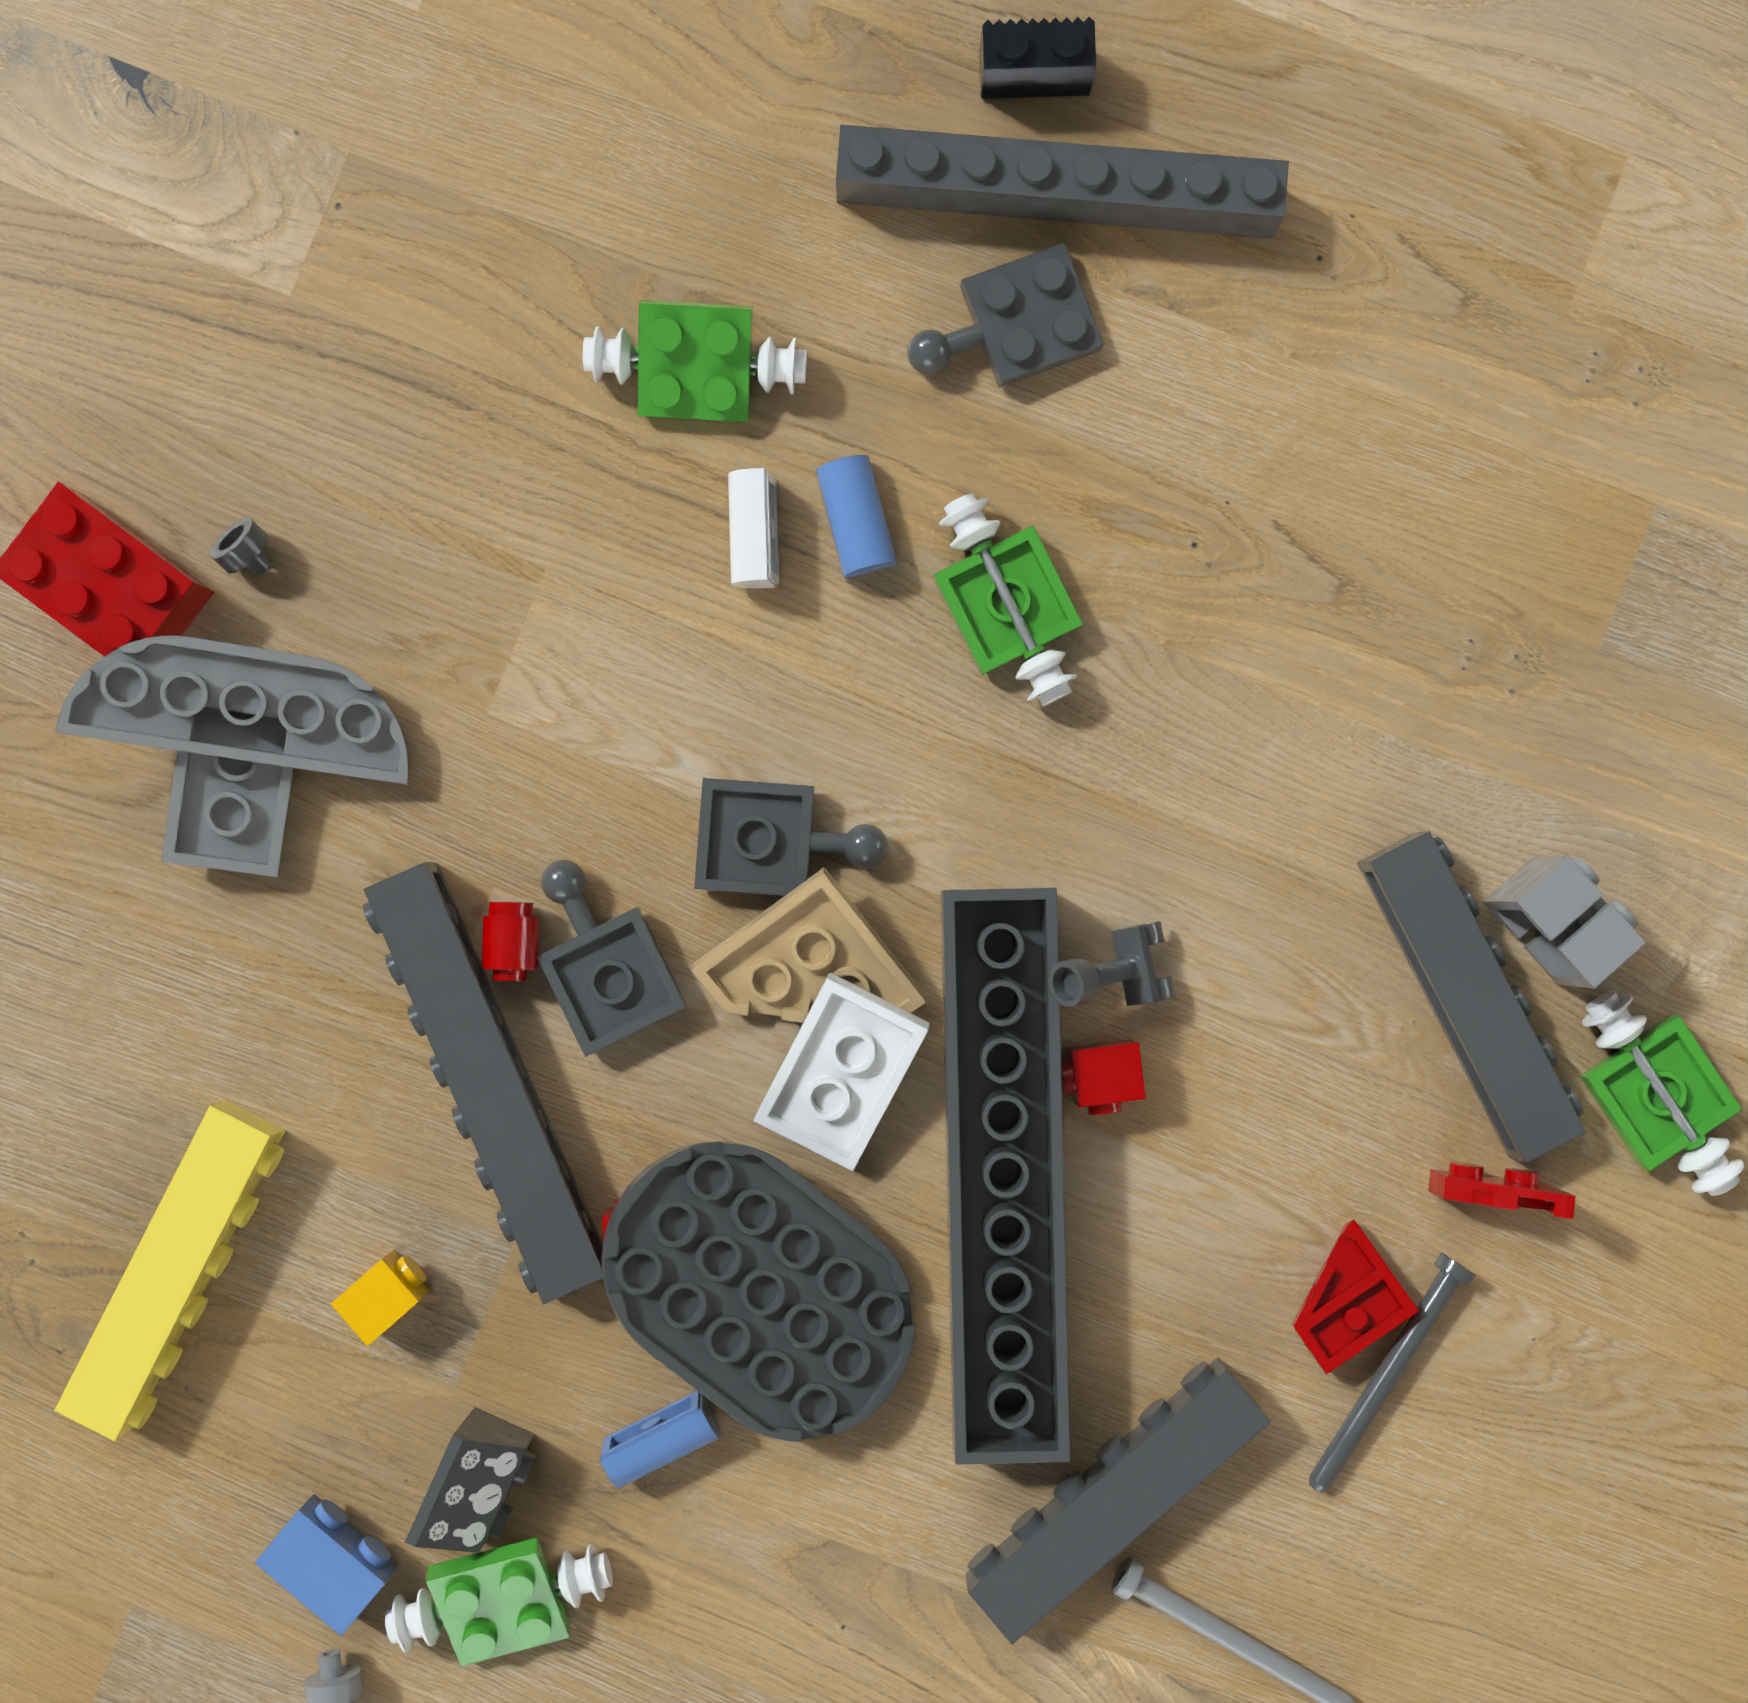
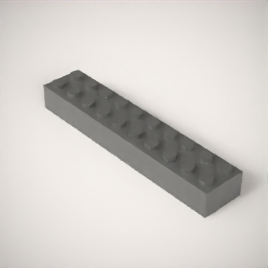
[941,888,1070,1465]

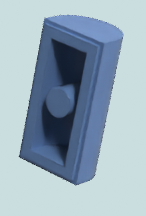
[816,455,897,579]
[600,1391,721,1489]

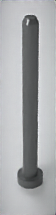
[1309,1252,1476,1493]

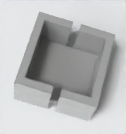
[1483,856,1646,989]

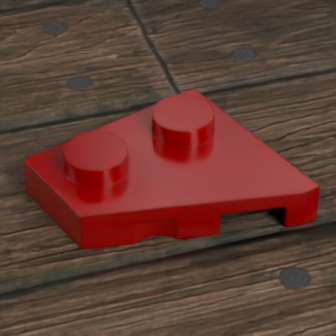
[1428,1162,1576,1219]
[1291,1219,1419,1375]

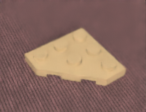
[691,867,926,1023]

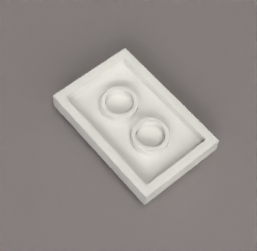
[753,972,930,1171]

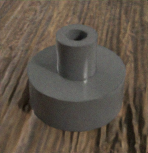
[210,518,271,577]

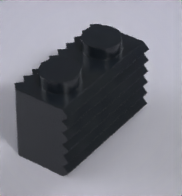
[979,17,1096,99]

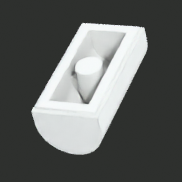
[728,468,779,588]

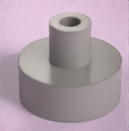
[303,1649,364,1703]

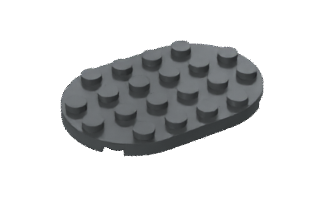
[602,1141,915,1442]

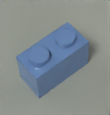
[255,1494,398,1636]

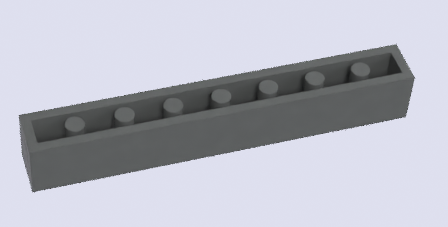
[836,124,1289,238]
[363,862,603,1305]

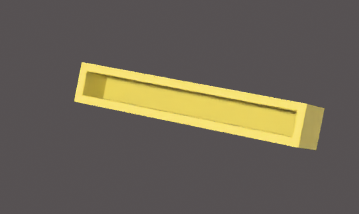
[54,1100,286,1442]

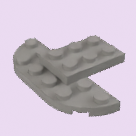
[55,636,408,877]

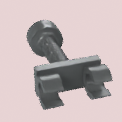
[1048,921,1176,1007]

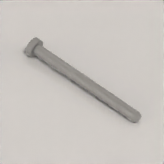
[1111,1557,1355,1703]

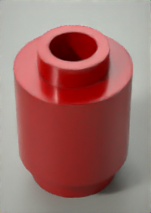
[481,902,539,981]

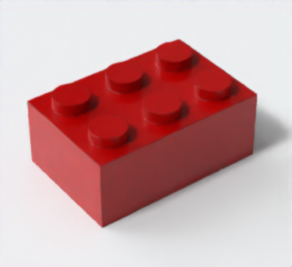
[0,481,214,657]

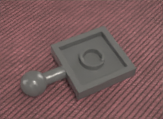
[907,243,1104,388]
[694,778,888,896]
[536,860,688,1057]

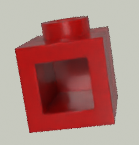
[1061,1039,1146,1115]

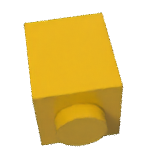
[330,1249,430,1347]

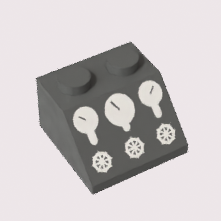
[405,1407,537,1553]

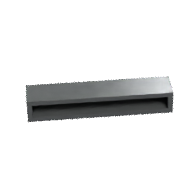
[1357,831,1586,1164]
[965,1358,1271,1645]

